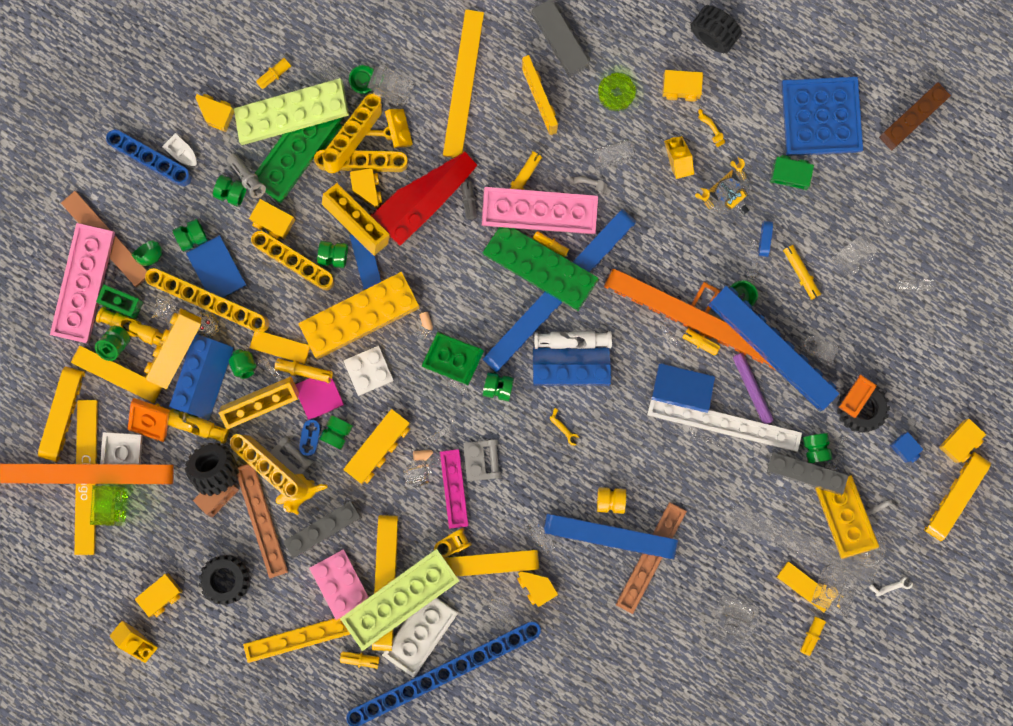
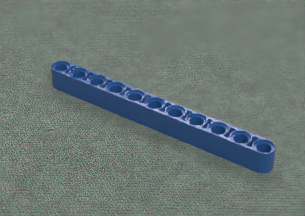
[483,209,637,373]
[346,621,541,726]

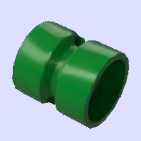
[213,175,247,207]
[172,218,208,252]
[317,240,348,268]
[95,326,130,361]
[483,372,514,402]
[319,415,353,450]
[803,433,833,463]

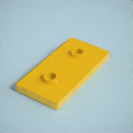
[522,55,558,135]
[815,475,879,559]

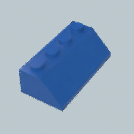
[169,334,234,420]
[533,348,611,386]

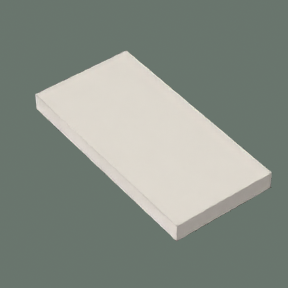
[382,598,458,678]

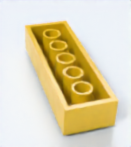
[298,272,420,360]

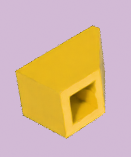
[195,94,234,132]
[664,136,694,179]
[350,168,382,209]
[517,571,558,607]
[109,621,158,663]

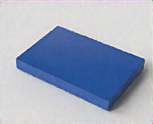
[186,235,247,300]
[651,363,715,413]

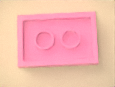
[309,549,369,620]

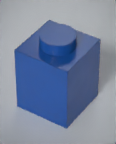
[890,432,923,463]

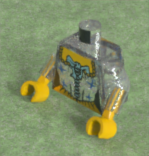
[695,157,750,217]

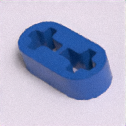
[758,221,773,257]
[299,420,321,456]

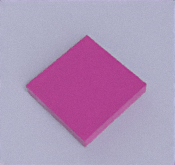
[295,370,344,420]

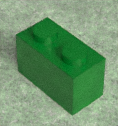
[770,155,814,190]
[96,284,144,319]

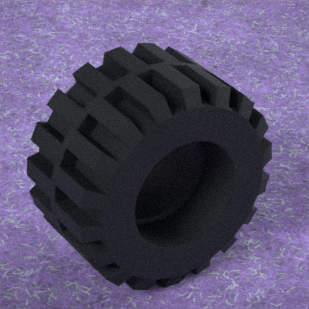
[690,5,742,54]
[837,386,890,433]
[185,443,239,496]
[199,555,251,605]

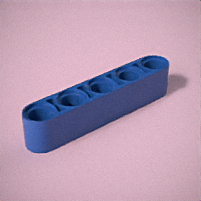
[106,130,192,187]

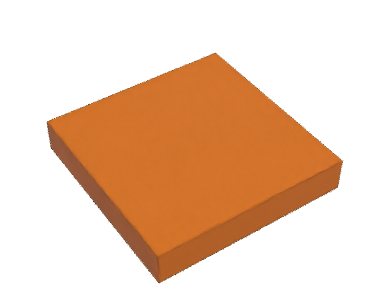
[128,398,170,442]

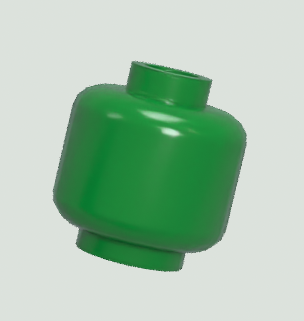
[228,349,257,379]

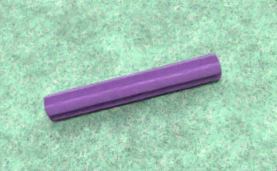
[733,353,773,424]

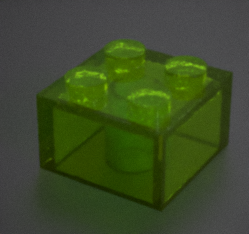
[90,485,127,526]

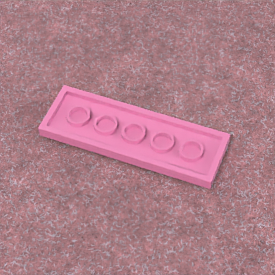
[481,187,598,234]
[50,223,115,344]

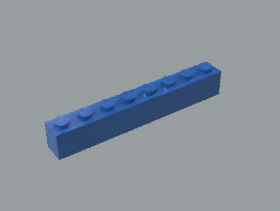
[708,286,840,412]

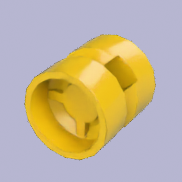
[597,487,626,514]

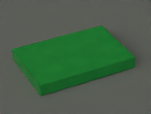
[421,332,484,386]

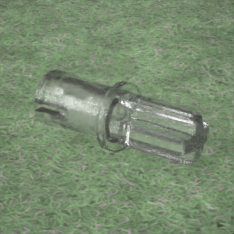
[897,278,937,293]

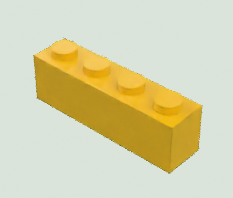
[322,183,390,256]
[144,308,201,389]
[218,376,299,429]
[343,409,411,484]

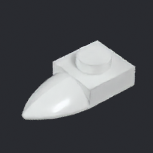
[162,133,197,166]

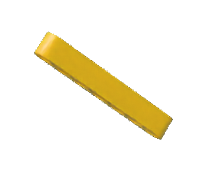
[145,268,270,332]
[372,515,398,651]

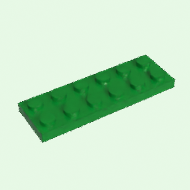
[255,117,344,203]
[482,227,599,311]

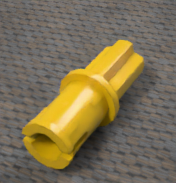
[256,58,291,89]
[532,231,569,257]
[682,328,720,355]
[800,617,826,656]
[340,651,379,669]

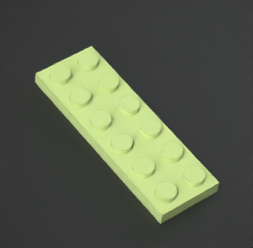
[234,78,349,145]
[340,549,459,651]

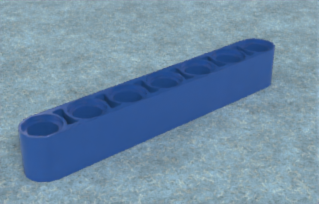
[543,514,678,560]

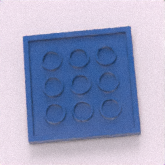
[781,77,863,156]

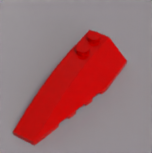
[371,151,478,246]

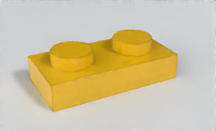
[385,109,413,148]

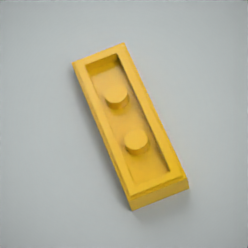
[250,331,310,364]
[776,562,835,613]

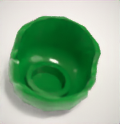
[349,65,378,94]
[132,240,162,266]
[729,280,758,306]

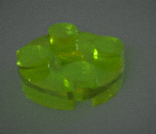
[598,72,636,111]

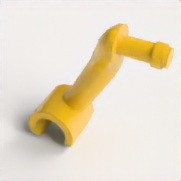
[698,109,725,147]
[366,127,392,140]
[550,408,579,446]

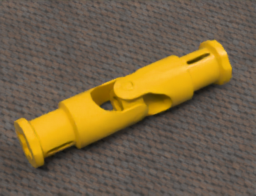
[96,306,163,346]
[156,403,230,444]

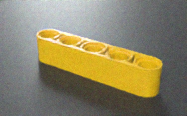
[322,93,382,173]
[314,150,408,172]
[251,231,334,290]
[71,345,162,403]
[38,366,85,462]
[230,434,308,499]
[924,452,991,541]
[444,550,540,577]

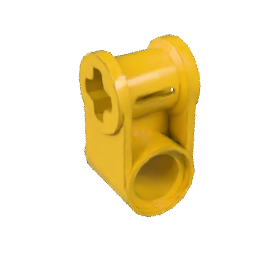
[434,528,472,558]

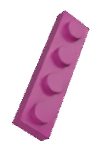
[440,449,468,529]

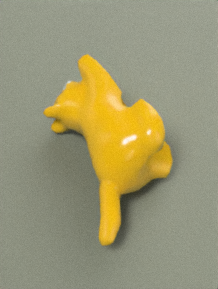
[276,474,328,515]

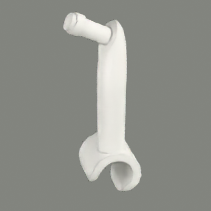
[869,577,913,596]

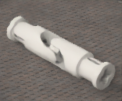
[534,331,612,349]

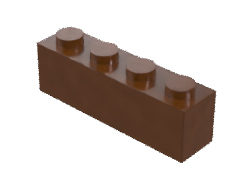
[879,82,951,151]

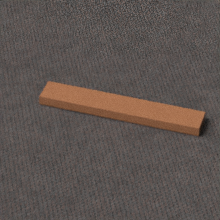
[61,191,147,287]
[237,464,288,579]
[615,502,687,614]

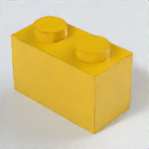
[662,70,703,102]
[249,199,295,240]
[939,419,986,463]
[135,573,183,617]

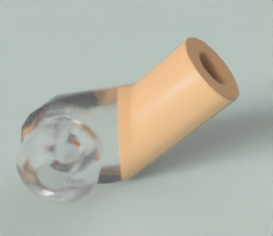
[415,312,433,340]
[413,450,441,468]

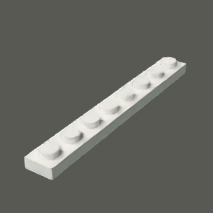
[647,397,802,452]

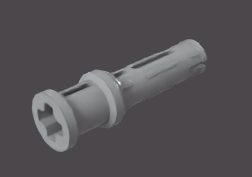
[227,153,266,198]

